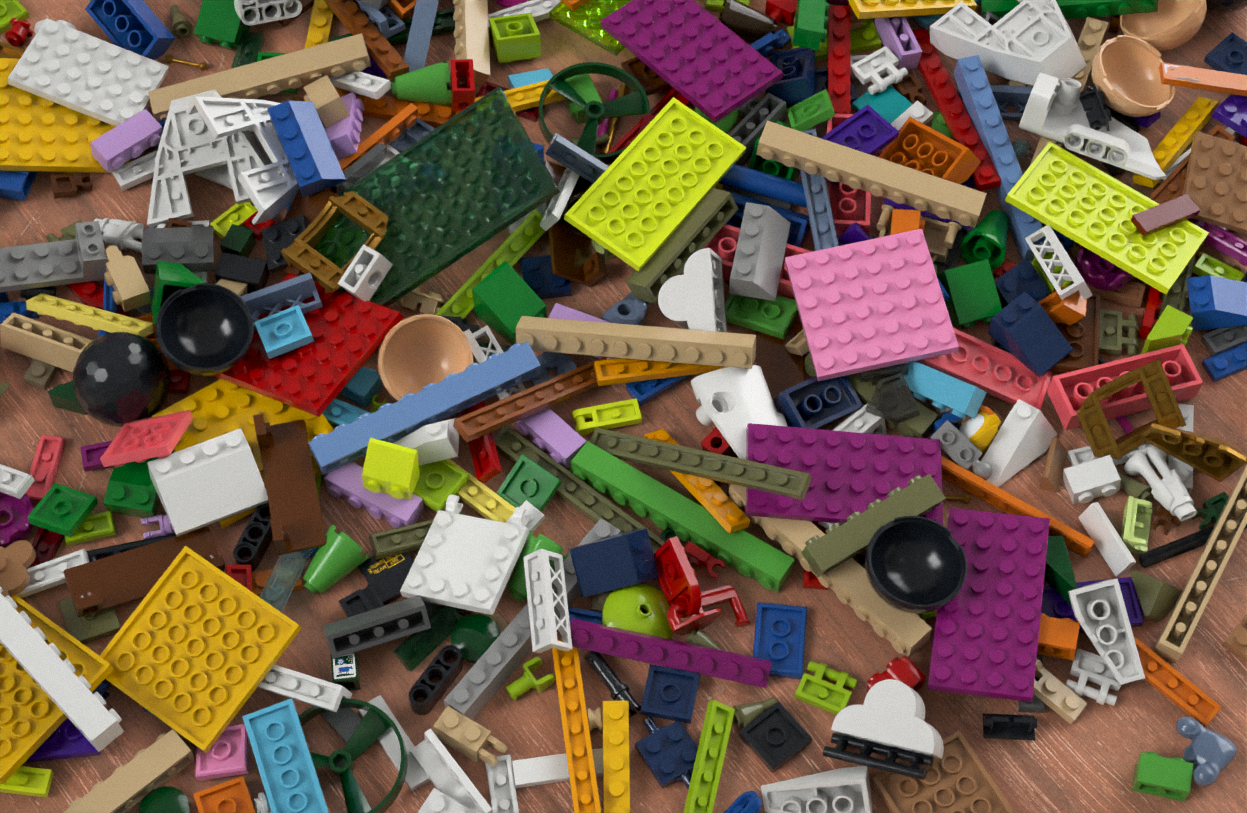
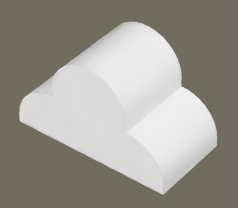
[658,248,727,332]
[831,679,944,759]

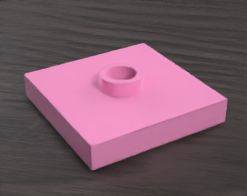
[195,724,249,781]

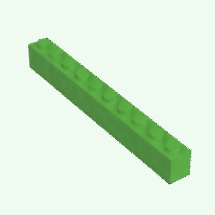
[571,441,795,593]

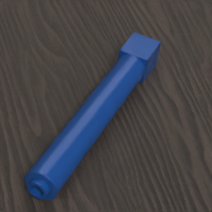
[718,164,807,208]

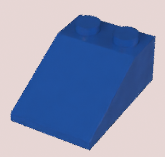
[1186,275,1247,331]

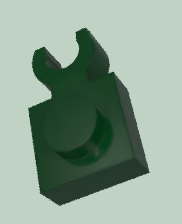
[1192,492,1229,530]

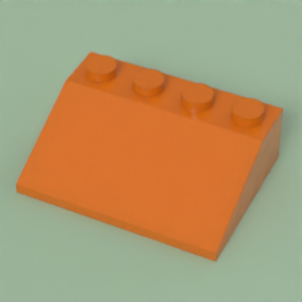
[879,117,981,184]

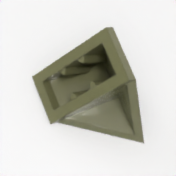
[1130,571,1182,622]

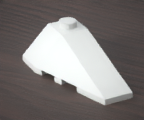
[393,418,459,465]
[761,766,872,813]

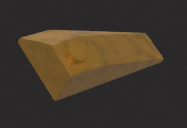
[1138,423,1247,482]

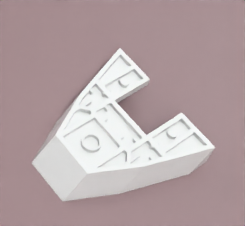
[930,0,1087,86]
[147,89,271,228]
[186,96,299,225]

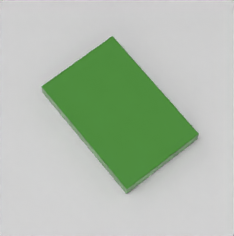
[725,294,799,339]

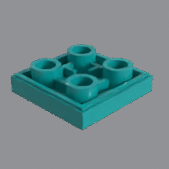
[851,85,913,124]

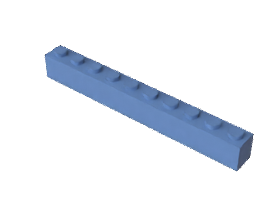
[953,55,1046,261]
[309,342,541,475]

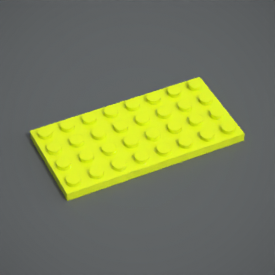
[564,97,746,272]
[1005,141,1209,295]

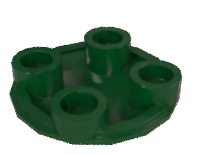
[451,614,500,664]
[138,786,191,813]

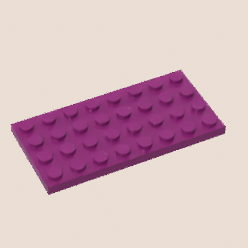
[601,0,783,123]
[746,423,943,525]
[928,508,1050,702]

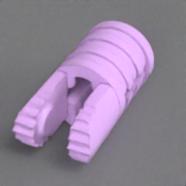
[141,514,175,539]

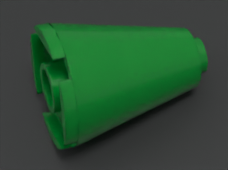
[960,210,1009,270]

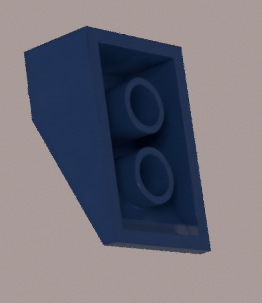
[765,47,816,107]
[988,292,1073,378]
[773,376,863,429]
[569,528,659,597]

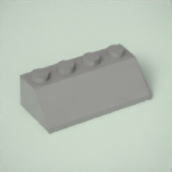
[729,202,791,301]

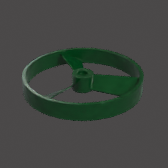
[538,62,650,165]
[299,698,408,813]

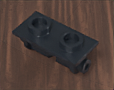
[1079,83,1112,131]
[982,713,1037,741]

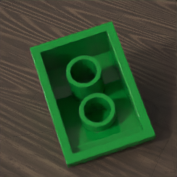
[103,451,173,518]

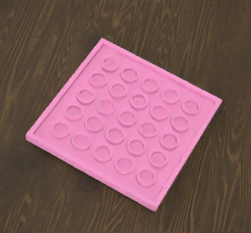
[785,229,959,381]

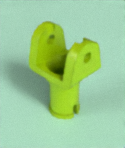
[505,656,556,701]

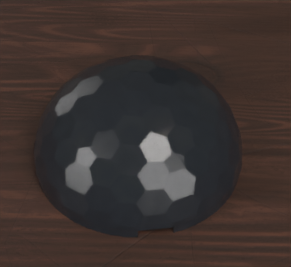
[155,283,254,376]
[73,332,171,427]
[865,516,967,613]

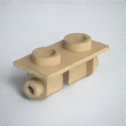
[396,284,446,315]

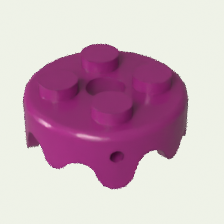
[1075,246,1132,291]
[0,492,34,547]

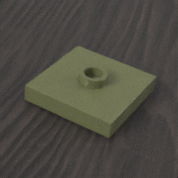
[59,597,121,644]

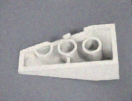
[981,399,1057,488]
[1068,578,1145,685]

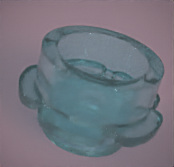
[1011,139,1032,157]

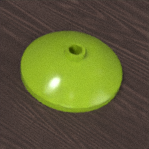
[602,583,673,639]

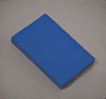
[753,602,807,679]

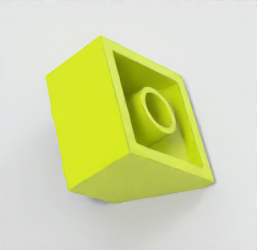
[362,438,420,500]

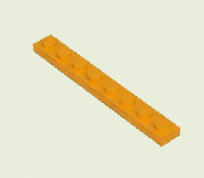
[552,639,601,813]

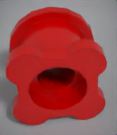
[5,18,33,46]

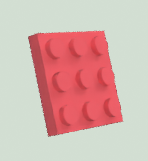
[100,410,193,467]

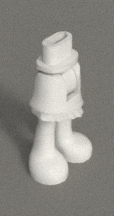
[94,218,167,254]
[1124,446,1197,521]

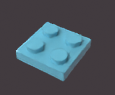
[254,305,314,359]

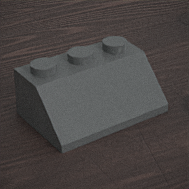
[142,226,215,274]

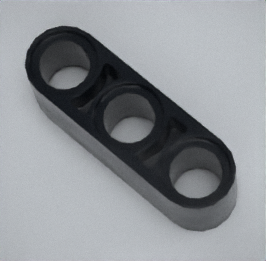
[233,502,273,572]
[409,645,463,715]

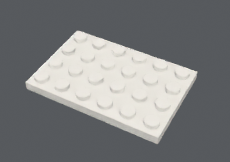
[8,18,169,126]

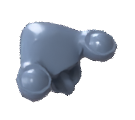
[601,292,649,325]
[1176,717,1237,787]

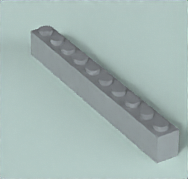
[444,518,621,720]

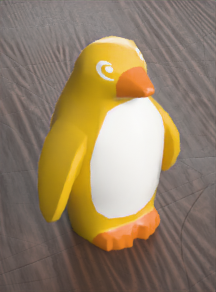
[950,405,1002,459]

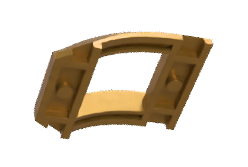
[281,191,388,294]
[1076,359,1186,460]

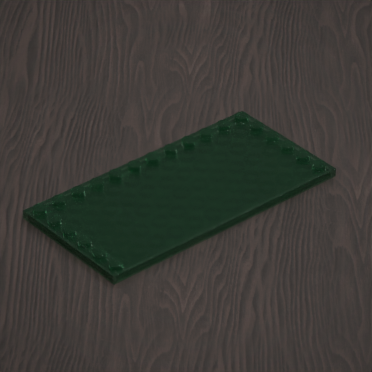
[303,86,560,307]

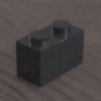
[214,252,270,294]

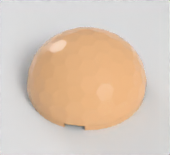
[1120,0,1207,52]
[1092,35,1176,117]
[378,314,473,401]

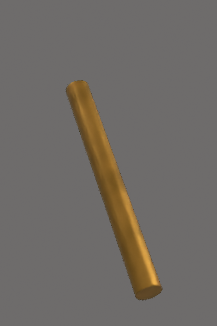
[601,84,628,154]

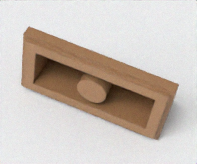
[1040,437,1067,493]

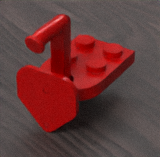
[654,536,750,635]

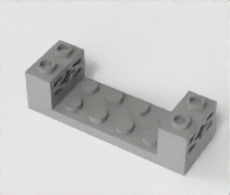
[0,221,107,292]

